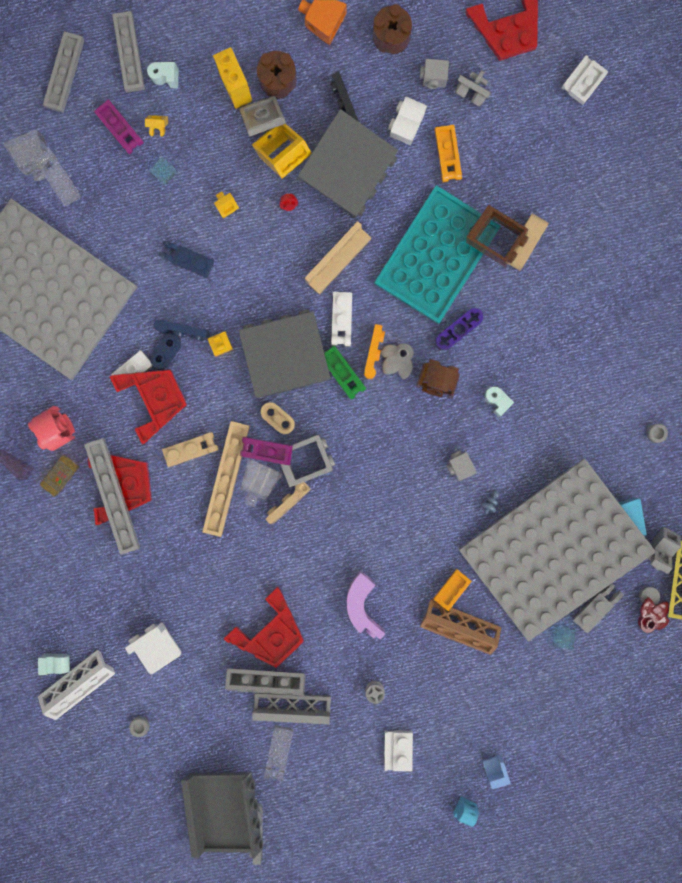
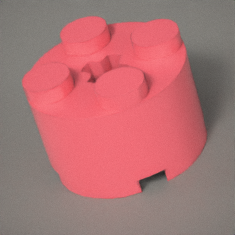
[28,406,75,451]

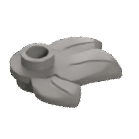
[380,343,414,379]

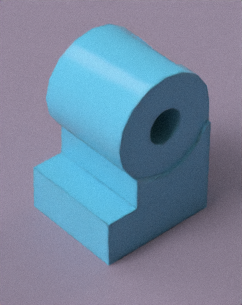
[453,797,479,827]

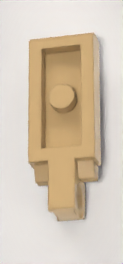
[266,482,311,524]

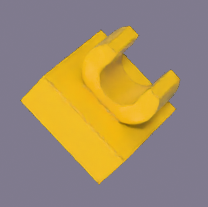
[145,115,168,136]
[214,191,239,218]
[208,331,233,357]

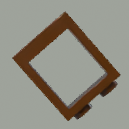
[466,205,529,267]

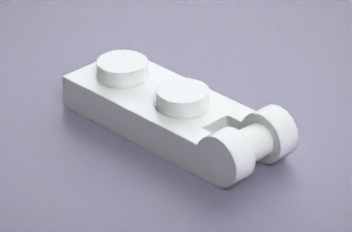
[332,292,352,346]

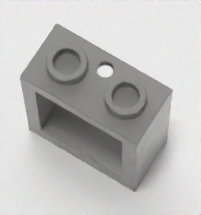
[281,435,335,487]

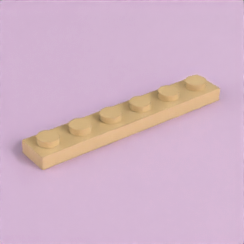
[202,421,250,537]

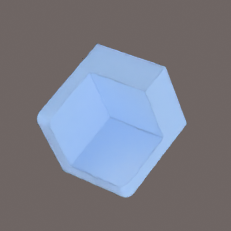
[483,755,511,789]

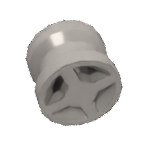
[365,681,385,704]

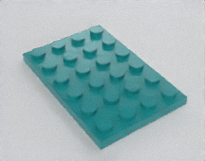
[374,185,501,325]

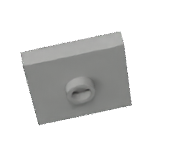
[239,96,286,137]

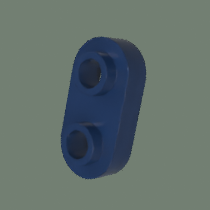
[150,334,181,369]

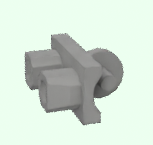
[455,70,491,107]

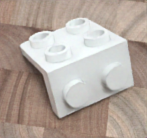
[125,622,181,674]

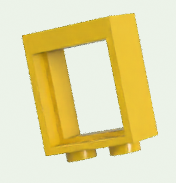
[213,47,252,109]
[252,124,312,178]

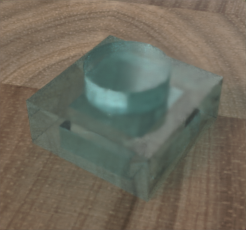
[149,157,177,186]
[553,626,576,649]

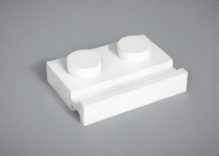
[561,55,608,105]
[384,730,413,771]

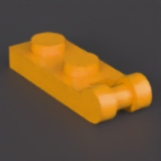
[434,125,462,183]
[364,324,385,379]

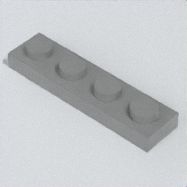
[112,11,145,93]
[43,31,84,113]

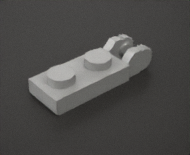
[572,584,623,634]

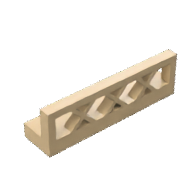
[305,221,371,295]

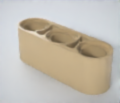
[508,213,549,271]

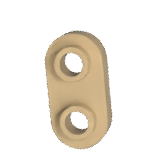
[261,403,295,434]

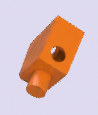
[298,0,347,45]

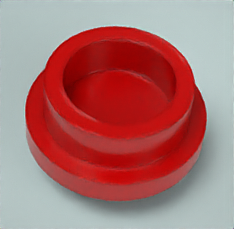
[279,194,298,211]

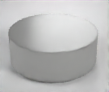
[647,424,668,443]
[639,586,660,605]
[129,716,150,737]

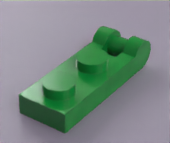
[324,346,366,400]

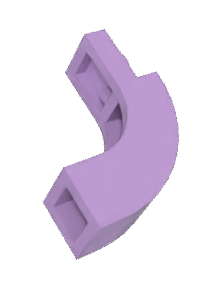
[347,570,385,640]

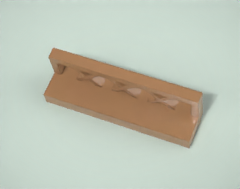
[420,600,502,655]

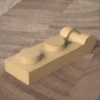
[162,432,219,467]

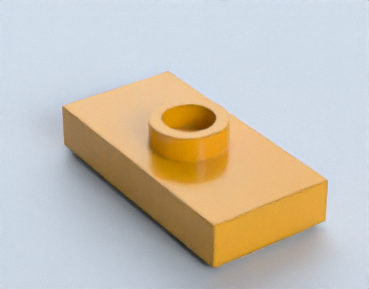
[433,569,472,611]

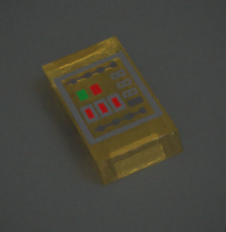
[40,455,80,497]

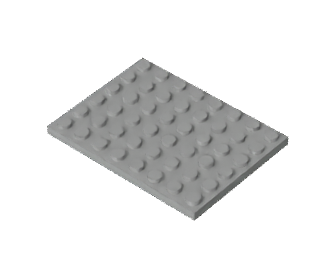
[0,199,137,380]
[459,458,656,642]

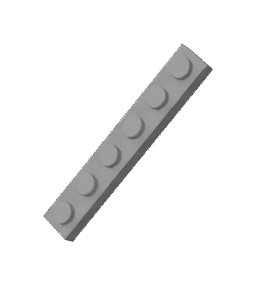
[84,438,140,555]

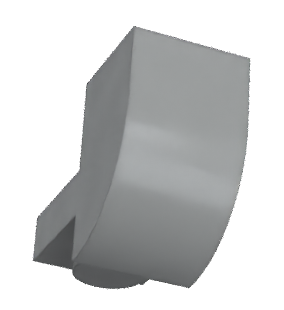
[647,526,681,574]

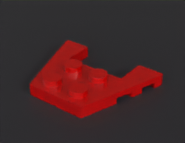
[465,0,538,61]
[109,369,187,444]
[88,455,152,525]
[224,587,304,668]

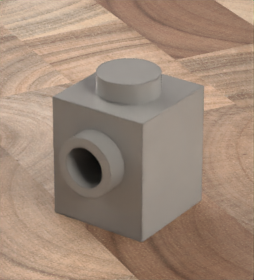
[420,59,449,89]
[446,450,477,481]

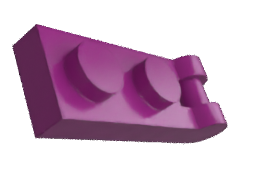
[94,99,144,155]
[240,437,293,465]

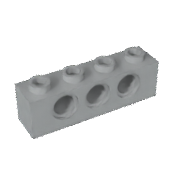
[225,669,306,696]

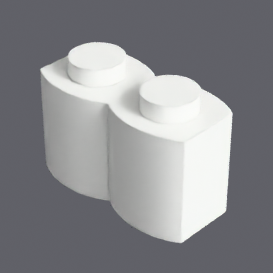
[388,97,427,146]

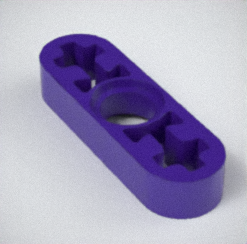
[435,308,483,350]

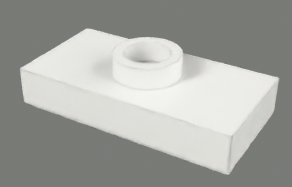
[111,350,153,375]

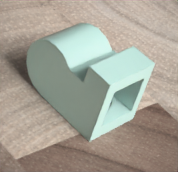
[147,62,179,88]
[484,387,514,417]
[38,653,70,675]

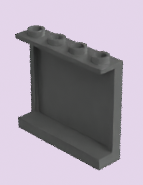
[297,109,398,219]
[239,310,331,399]
[181,772,263,859]

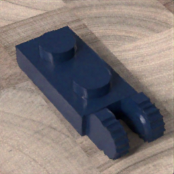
[158,240,215,278]
[153,320,210,341]

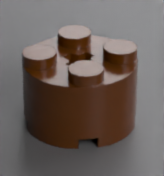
[373,4,412,54]
[257,51,297,99]
[416,359,460,399]

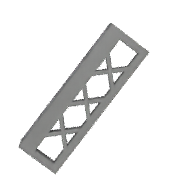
[252,693,331,724]

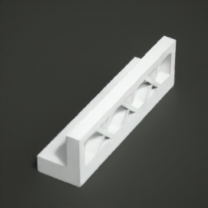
[38,650,115,720]

